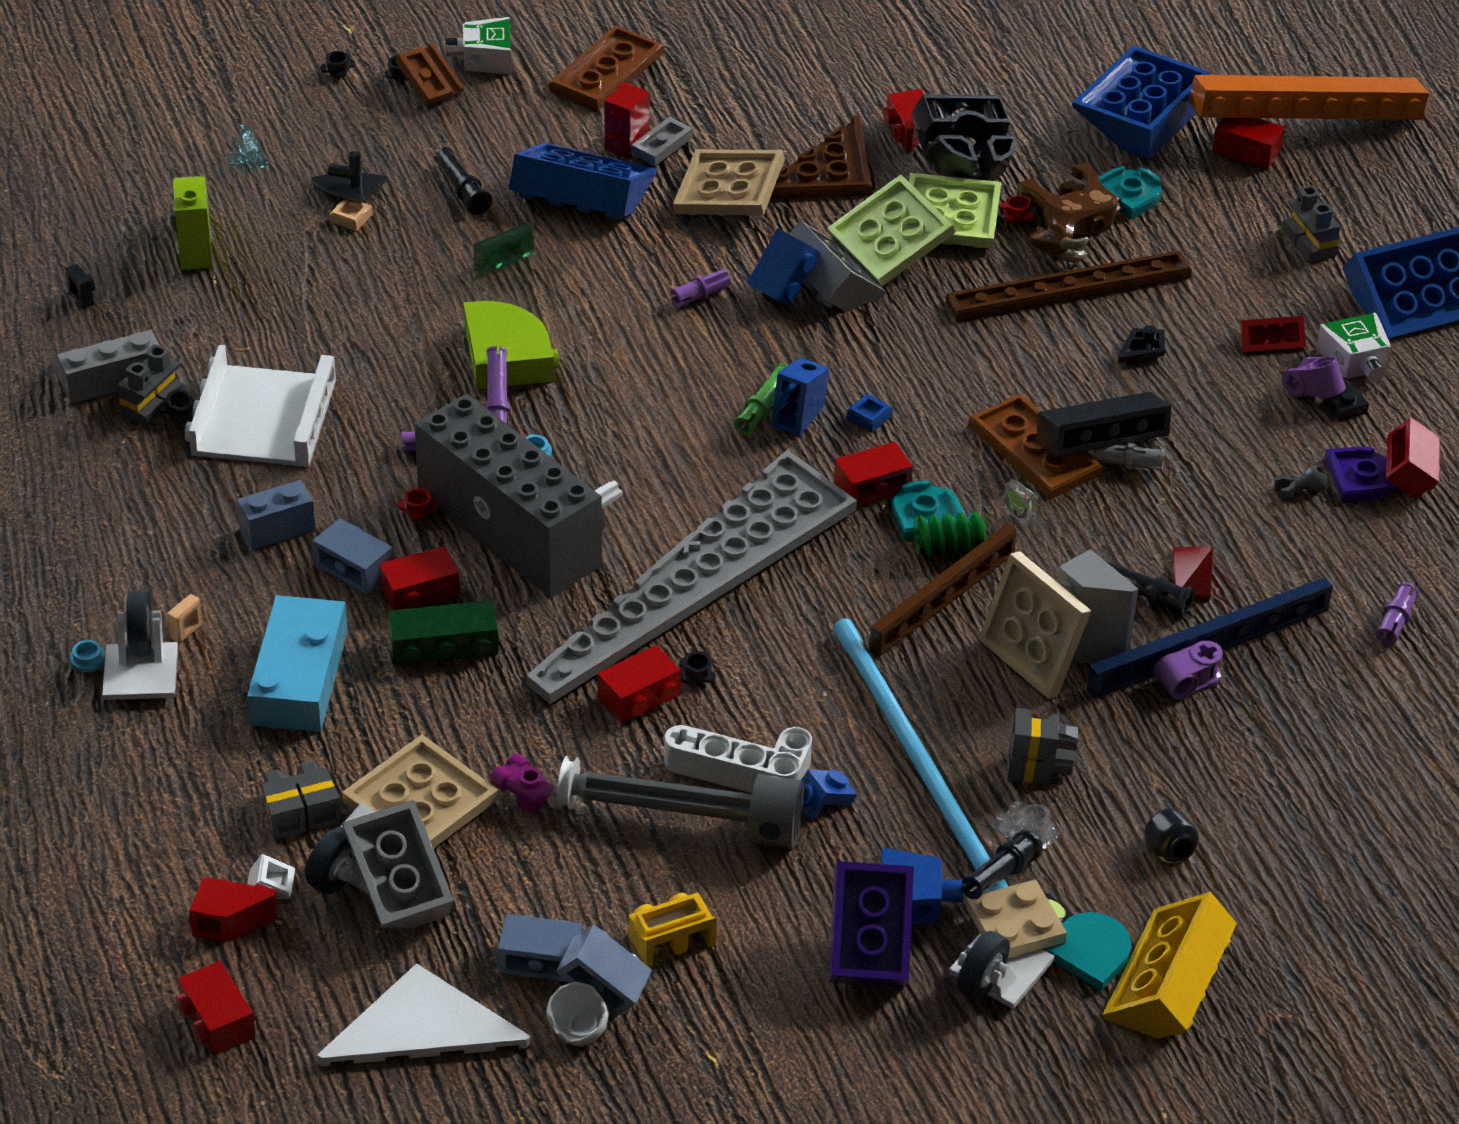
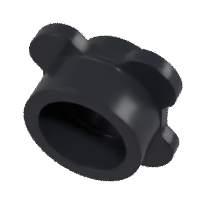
[320,51,355,77]
[384,55,408,81]
[159,389,195,423]
[679,651,716,684]

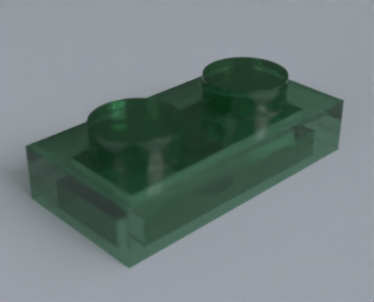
[473,223,534,275]

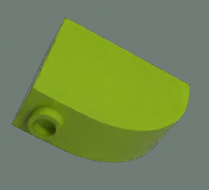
[173,176,213,270]
[464,301,559,389]

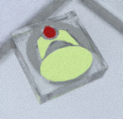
[1003,479,1038,525]

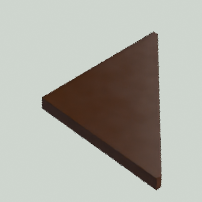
[770,115,872,198]

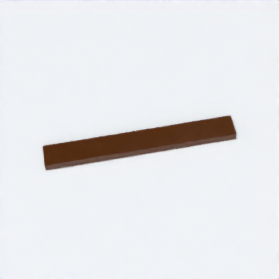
[946,250,1192,321]

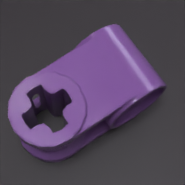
[1282,356,1346,398]
[1153,641,1223,700]

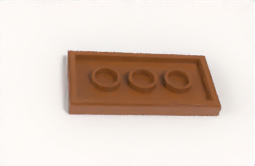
[549,25,664,111]
[968,393,1103,500]

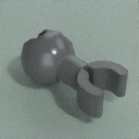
[1274,466,1328,501]

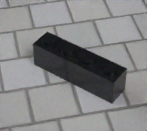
[1036,392,1172,457]

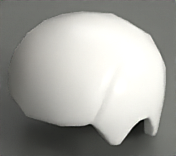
[546,982,609,1046]

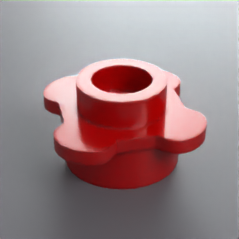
[1001,195,1034,223]
[398,488,439,521]

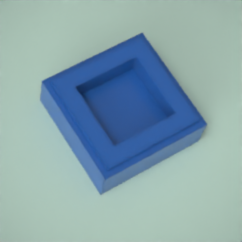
[847,393,893,432]

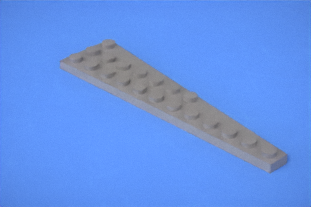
[527,450,857,704]

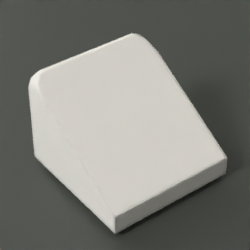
[247,854,295,899]

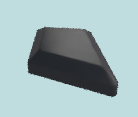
[1118,325,1165,363]

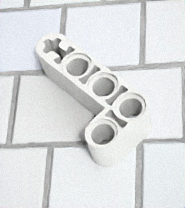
[664,725,812,793]

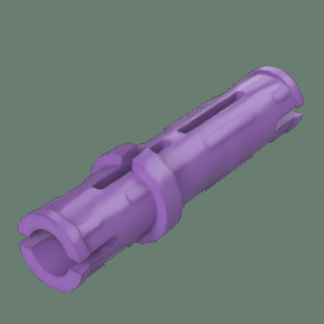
[484,346,510,424]

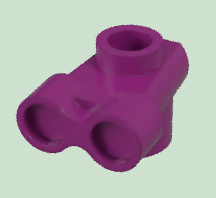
[489,753,553,811]

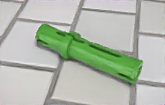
[734,363,788,435]

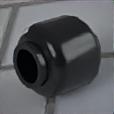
[1144,808,1199,863]

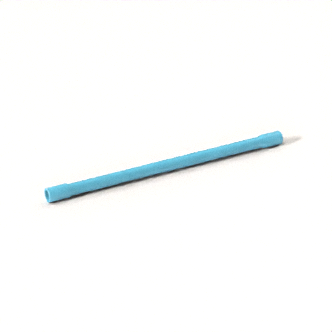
[833,618,1009,893]

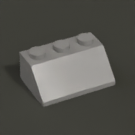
[789,220,887,312]
[51,330,160,404]
[1057,549,1138,664]
[342,800,454,928]

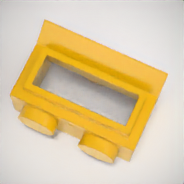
[629,892,717,967]

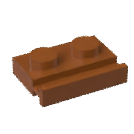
[395,43,464,106]

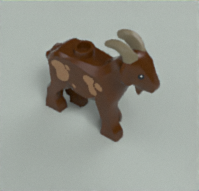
[1016,162,1121,263]

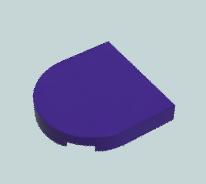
[1324,447,1397,502]

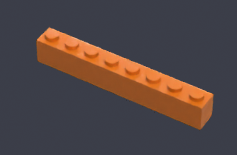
[1189,75,1429,120]

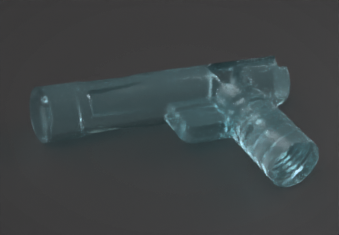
[227,124,268,168]

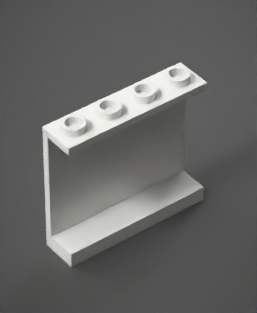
[185,345,336,467]

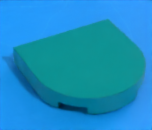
[1099,166,1162,220]
[891,480,968,540]
[1043,912,1131,991]

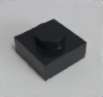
[65,263,96,309]
[1323,384,1369,421]

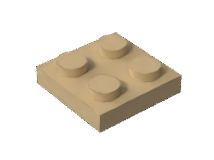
[966,879,1067,959]

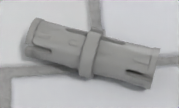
[1096,443,1165,471]

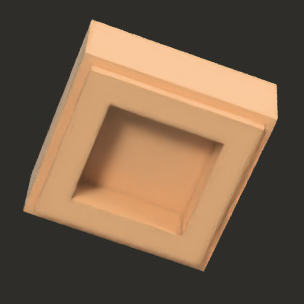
[330,199,373,231]
[167,594,203,643]

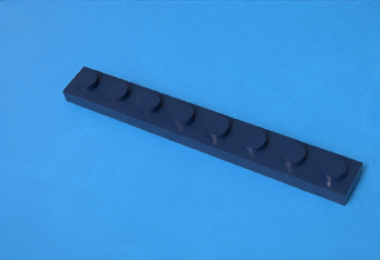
[1087,577,1333,699]

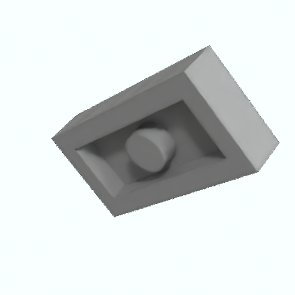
[631,117,693,166]

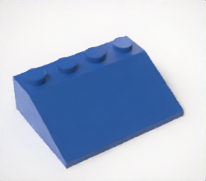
[1072,45,1211,160]
[509,142,657,220]
[1342,227,1459,340]

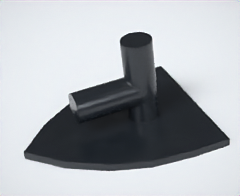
[311,151,388,203]

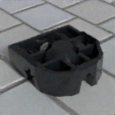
[911,94,1017,181]

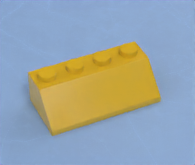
[1102,892,1237,1039]

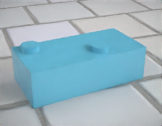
[247,595,348,732]

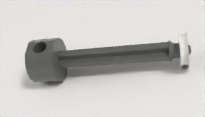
[557,756,804,849]

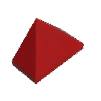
[1240,316,1306,353]
[1172,547,1213,601]

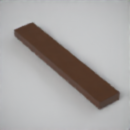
[869,524,1017,657]

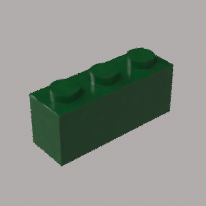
[388,600,499,665]

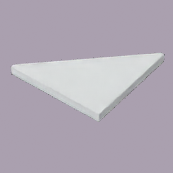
[317,963,530,1066]

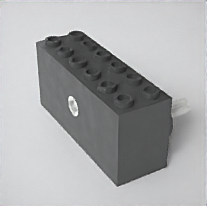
[414,393,623,598]

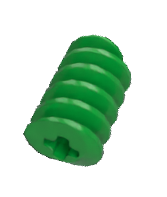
[914,511,987,558]

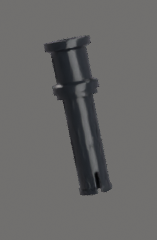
[434,147,493,215]
[1104,560,1195,617]
[961,829,1043,899]

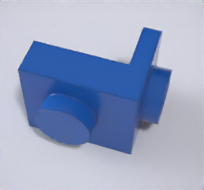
[801,769,857,820]

